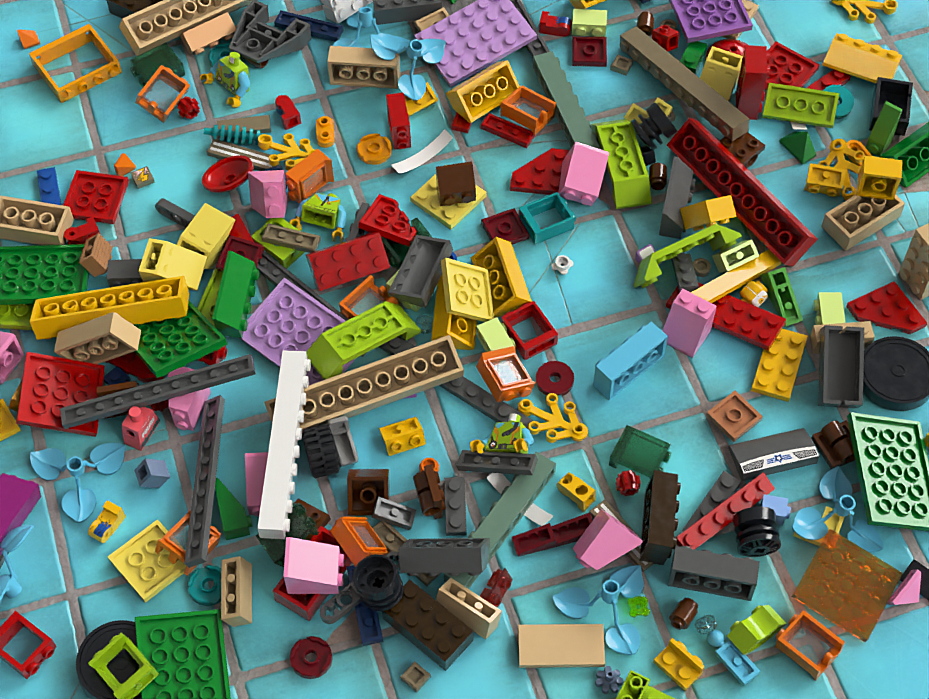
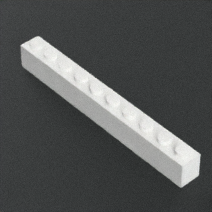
[257,350,311,539]

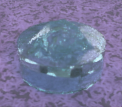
[415,314,433,334]
[695,615,717,634]

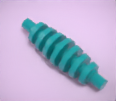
[204,125,262,145]

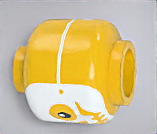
[740,280,768,307]

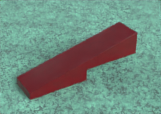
[512,512,593,557]

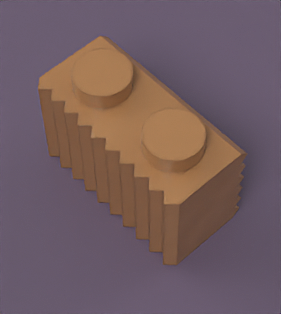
[79,233,113,277]

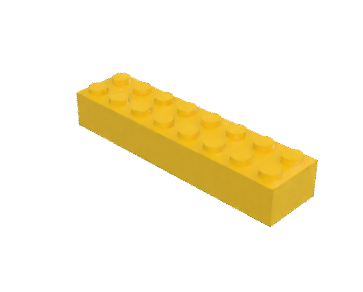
[30,276,190,340]

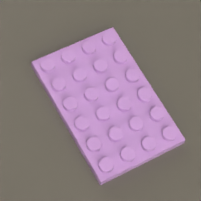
[414,0,537,87]
[239,278,356,386]

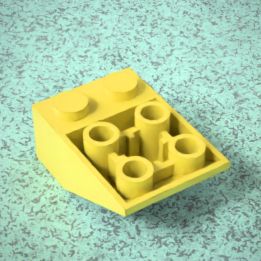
[700,46,743,102]
[176,203,235,269]
[139,238,207,291]

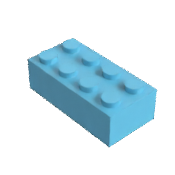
[593,321,668,400]

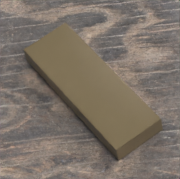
[217,115,271,138]
[262,224,321,253]

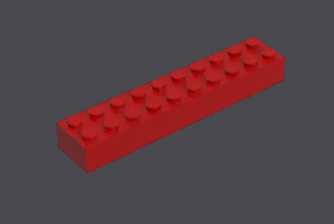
[667,118,817,266]

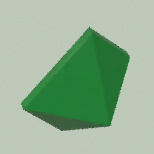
[779,132,816,164]

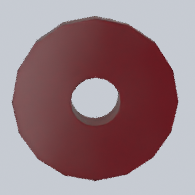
[536,361,574,396]
[290,636,333,679]

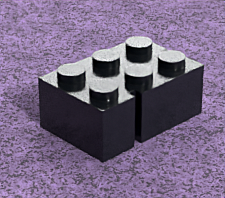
[869,77,913,136]

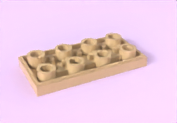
[518,624,605,668]

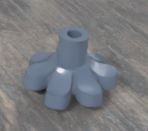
[595,666,624,694]

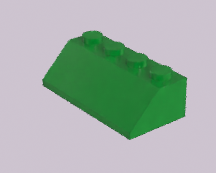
[879,122,929,188]
[212,251,259,338]

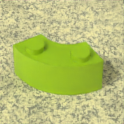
[727,605,787,655]

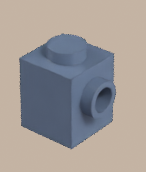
[134,458,170,488]

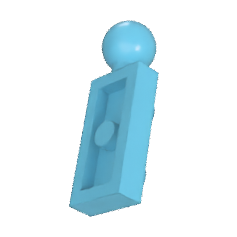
[707,630,760,686]

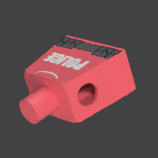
[121,406,160,451]

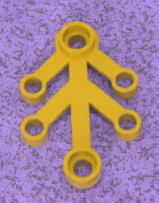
[831,0,897,24]
[258,133,316,171]
[818,139,865,201]
[517,393,588,443]

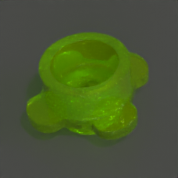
[627,596,650,618]

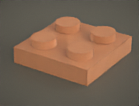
[706,391,763,442]

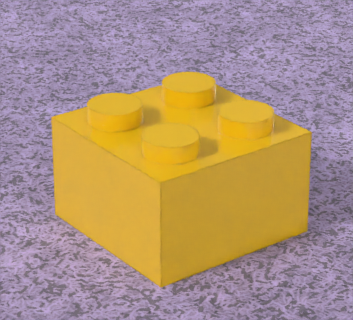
[856,156,902,200]
[680,195,737,231]

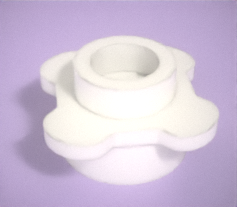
[551,255,573,275]

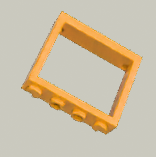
[29,24,122,103]

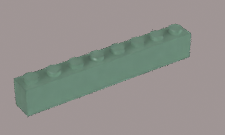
[533,51,602,150]
[444,452,556,589]

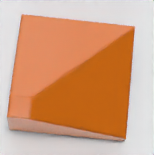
[17,29,40,49]
[114,153,136,176]

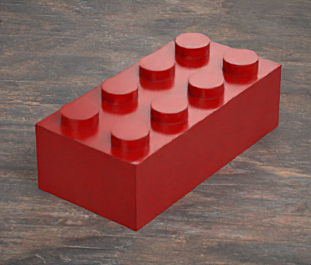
[735,45,770,120]
[305,232,390,291]
[273,526,352,621]

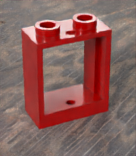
[386,92,411,150]
[501,301,558,360]
[0,611,56,679]

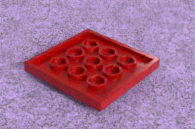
[16,352,105,437]

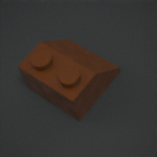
[436,161,476,206]
[347,469,390,515]

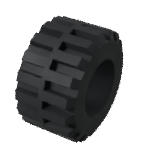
[302,424,340,479]

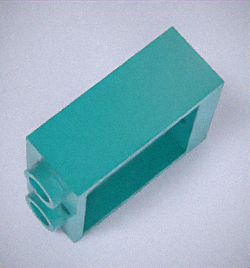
[519,192,576,245]

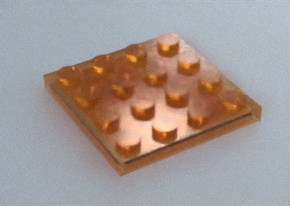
[791,529,903,642]

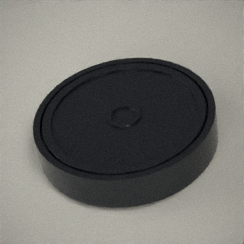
[863,336,929,411]
[76,620,141,699]

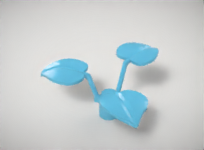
[333,7,411,50]
[370,34,446,101]
[30,443,126,522]
[792,466,884,553]
[0,525,34,603]
[553,565,644,655]

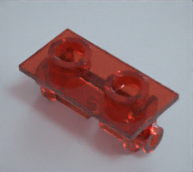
[480,568,513,607]

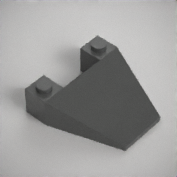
[229,0,311,63]

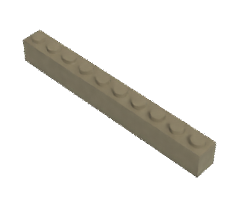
[620,26,750,141]

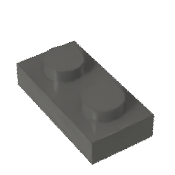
[372,496,416,530]

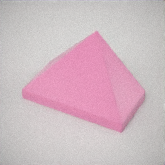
[887,569,921,605]

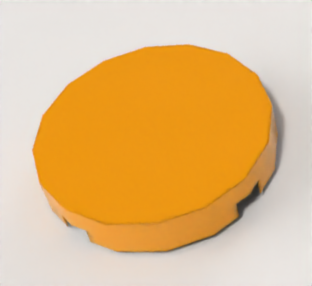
[357,133,392,165]

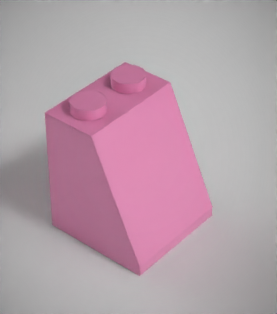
[558,142,609,206]
[248,170,287,218]
[663,289,717,358]
[0,331,24,384]
[168,367,211,431]
[245,452,268,516]
[572,509,643,570]
[284,537,344,594]

